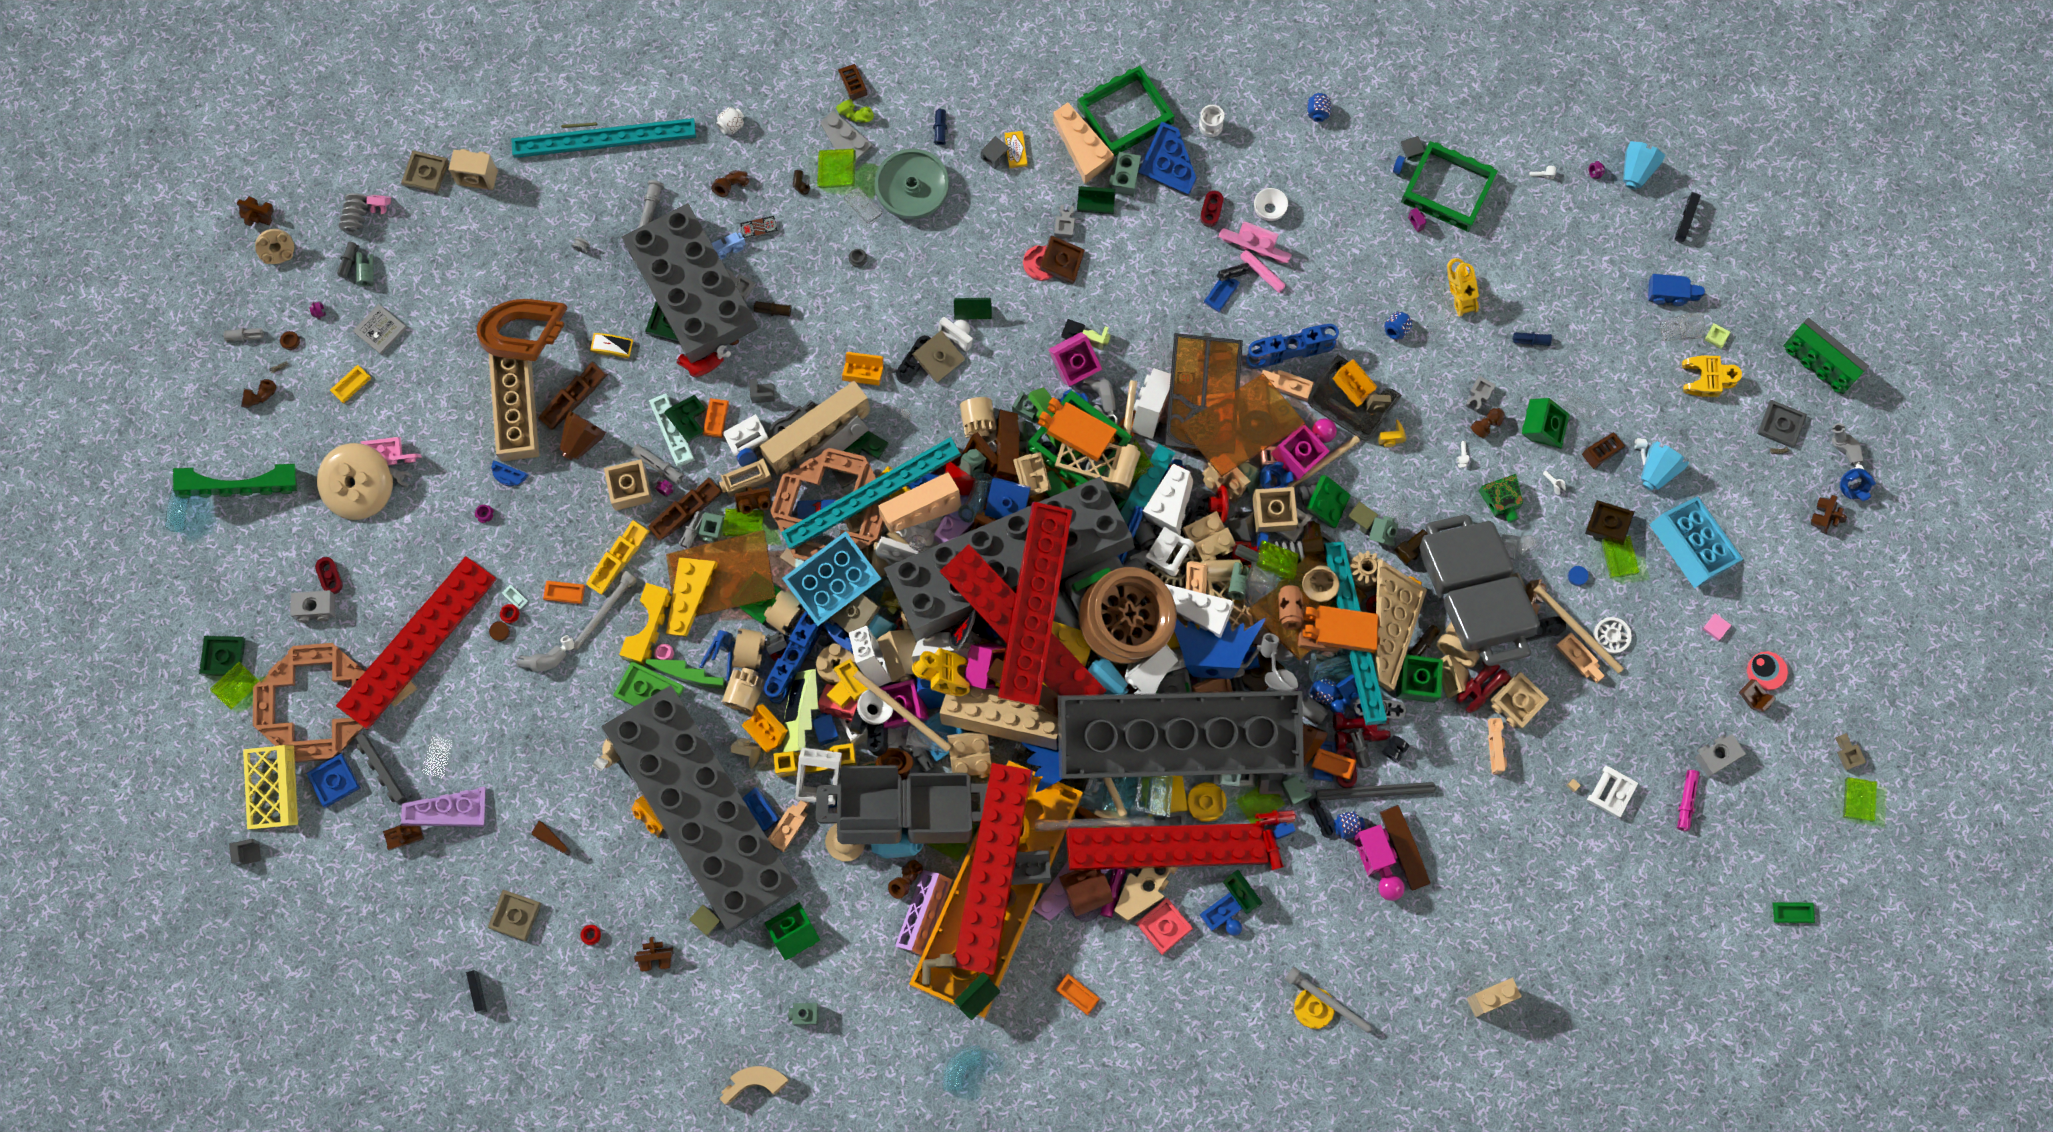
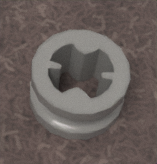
[571,237,591,254]

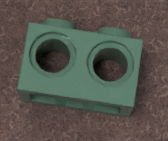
[1109,152,1141,196]

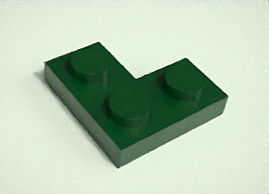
[664,395,706,443]
[843,431,889,460]

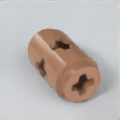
[1278,585,1304,630]

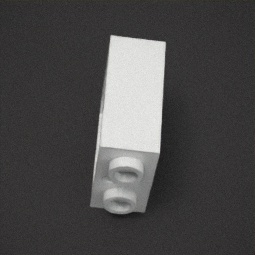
[849,626,892,687]
[795,748,842,805]

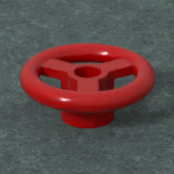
[1208,485,1229,523]

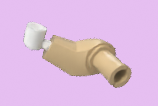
[592,739,620,772]

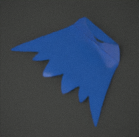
[1174,618,1266,679]
[1022,742,1062,792]

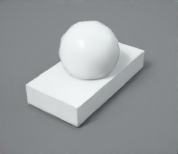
[938,317,973,352]

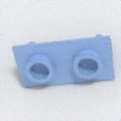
[711,232,746,260]

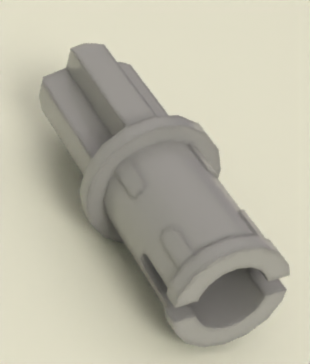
[223,328,264,342]
[678,511,704,550]

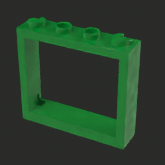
[1077,65,1175,156]
[1401,141,1498,232]
[1028,390,1132,487]

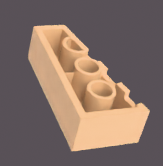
[1053,102,1114,184]
[878,472,962,533]

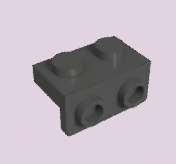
[1011,850,1051,885]

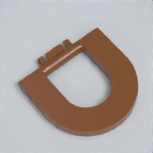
[477,299,568,361]

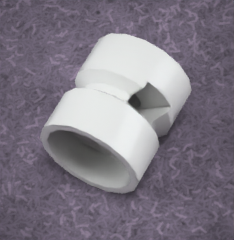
[1199,105,1224,137]

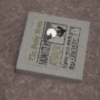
[353,304,407,355]

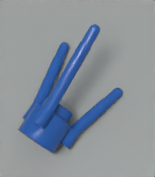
[699,630,735,681]

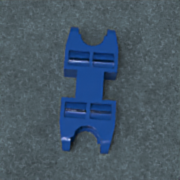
[1246,324,1339,369]
[764,611,823,704]

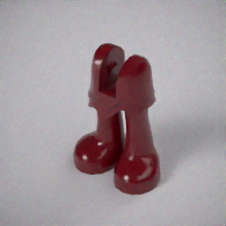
[1456,660,1512,713]
[1333,712,1391,749]

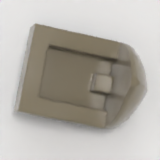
[1366,391,1391,415]
[731,738,761,769]

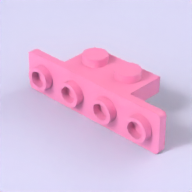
[1218,221,1292,263]
[361,437,422,465]

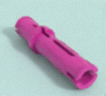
[1677,770,1700,831]
[1100,869,1126,918]

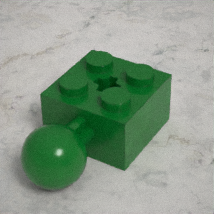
[1373,655,1443,703]

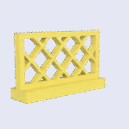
[243,745,298,829]

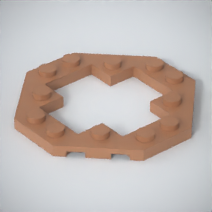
[770,448,889,561]
[253,643,365,763]

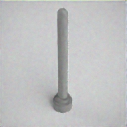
[573,571,638,650]
[1284,966,1372,1033]

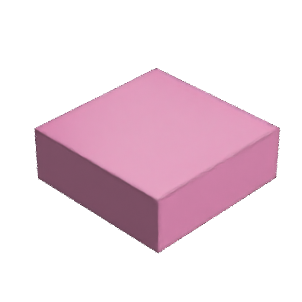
[1703,613,1731,641]

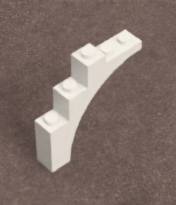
[1128,644,1178,694]

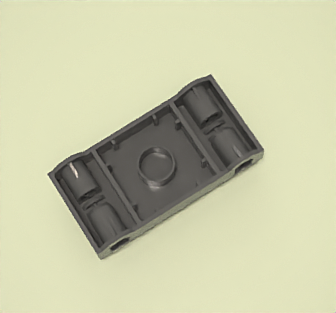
[622,203,758,363]

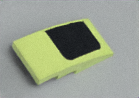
[783,669,818,752]

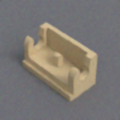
[1013,452,1051,496]

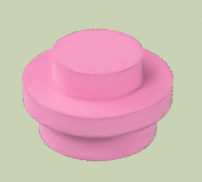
[654,644,674,660]

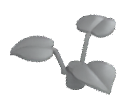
[1234,633,1298,691]

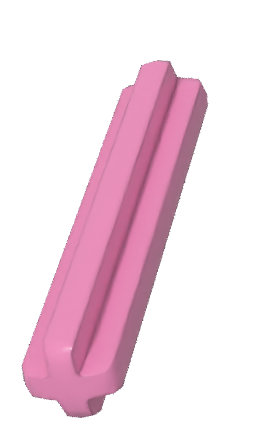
[1240,250,1285,293]

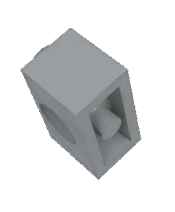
[290,590,335,623]
[1695,734,1746,777]

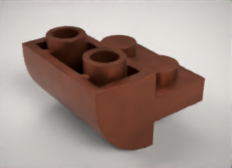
[1059,869,1113,917]

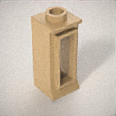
[719,458,772,498]

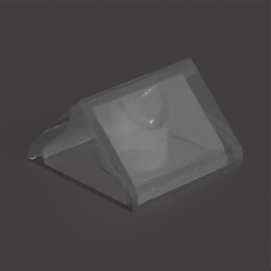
[1245,561,1282,608]

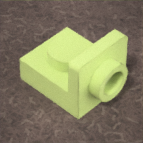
[1083,326,1111,350]

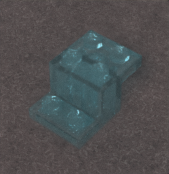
[1102,776,1173,817]

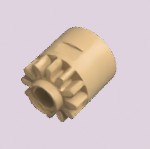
[960,397,997,439]
[1350,551,1382,592]
[721,668,765,714]

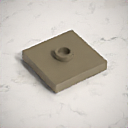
[401,150,449,194]
[912,330,965,383]
[830,593,881,633]
[488,890,542,942]

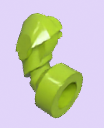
[836,99,874,123]

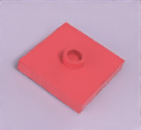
[1136,898,1193,955]

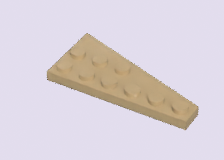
[1374,560,1427,691]

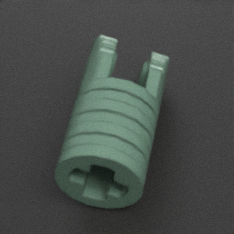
[356,253,374,287]
[1228,562,1251,600]

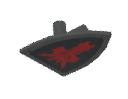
[949,609,982,650]

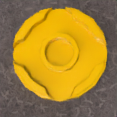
[1187,782,1227,822]
[1294,988,1335,1029]

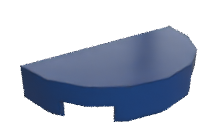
[491,460,528,486]

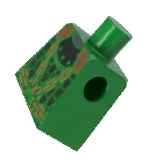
[1479,474,1523,523]

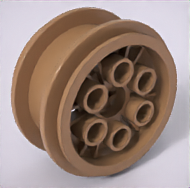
[1079,567,1177,664]

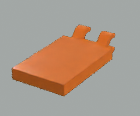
[1038,397,1117,462]
[1303,605,1378,653]

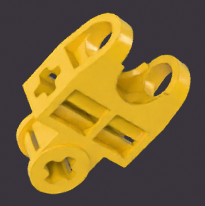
[1447,258,1479,317]
[1682,355,1742,397]
[912,648,970,696]

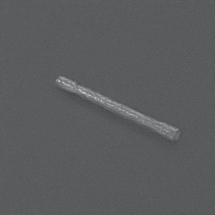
[1035,816,1154,832]

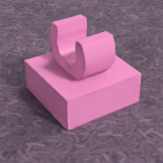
[366,195,391,214]

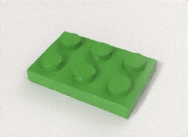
[613,661,685,707]

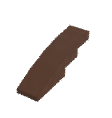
[538,362,608,430]
[996,409,1019,478]
[647,477,723,541]
[987,658,1059,718]
[1379,805,1431,891]

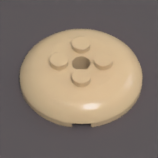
[317,443,393,520]

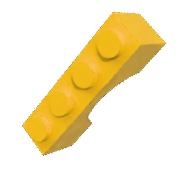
[619,583,672,666]
[773,743,857,778]

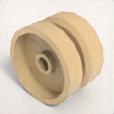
[1437,622,1480,667]

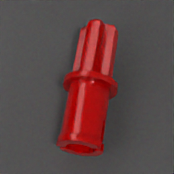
[1255,810,1296,826]
[1262,829,1284,870]

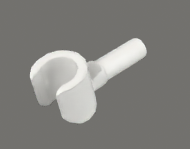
[1529,166,1557,179]
[1635,438,1648,465]
[1456,441,1469,468]
[1543,471,1566,495]

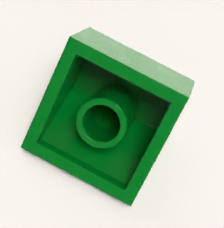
[1522,398,1570,449]
[765,902,820,961]

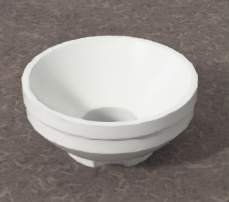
[1254,188,1288,221]
[857,689,893,725]

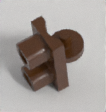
[237,196,274,226]
[734,487,771,514]
[1811,495,1847,535]
[383,825,424,851]
[634,937,674,972]

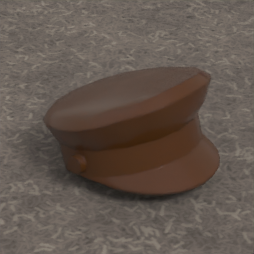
[875,748,913,780]

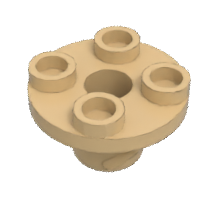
[255,229,294,264]
[825,824,866,861]

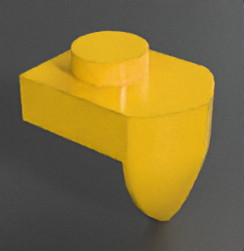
[1378,419,1406,447]

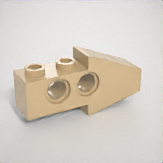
[1114,867,1179,923]

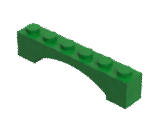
[173,464,297,499]

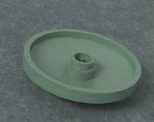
[875,149,949,219]

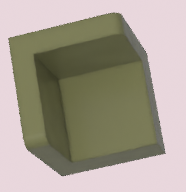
[1348,501,1378,534]
[689,905,720,938]

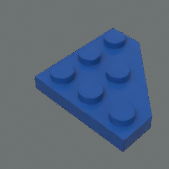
[1139,122,1197,195]

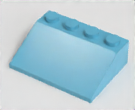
[1649,496,1743,588]
[782,531,881,626]

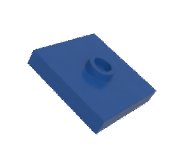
[985,477,1031,519]
[306,753,361,808]

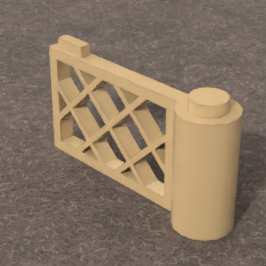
[1055,443,1140,490]
[1201,560,1254,632]

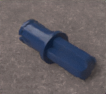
[933,108,947,145]
[1513,332,1552,346]

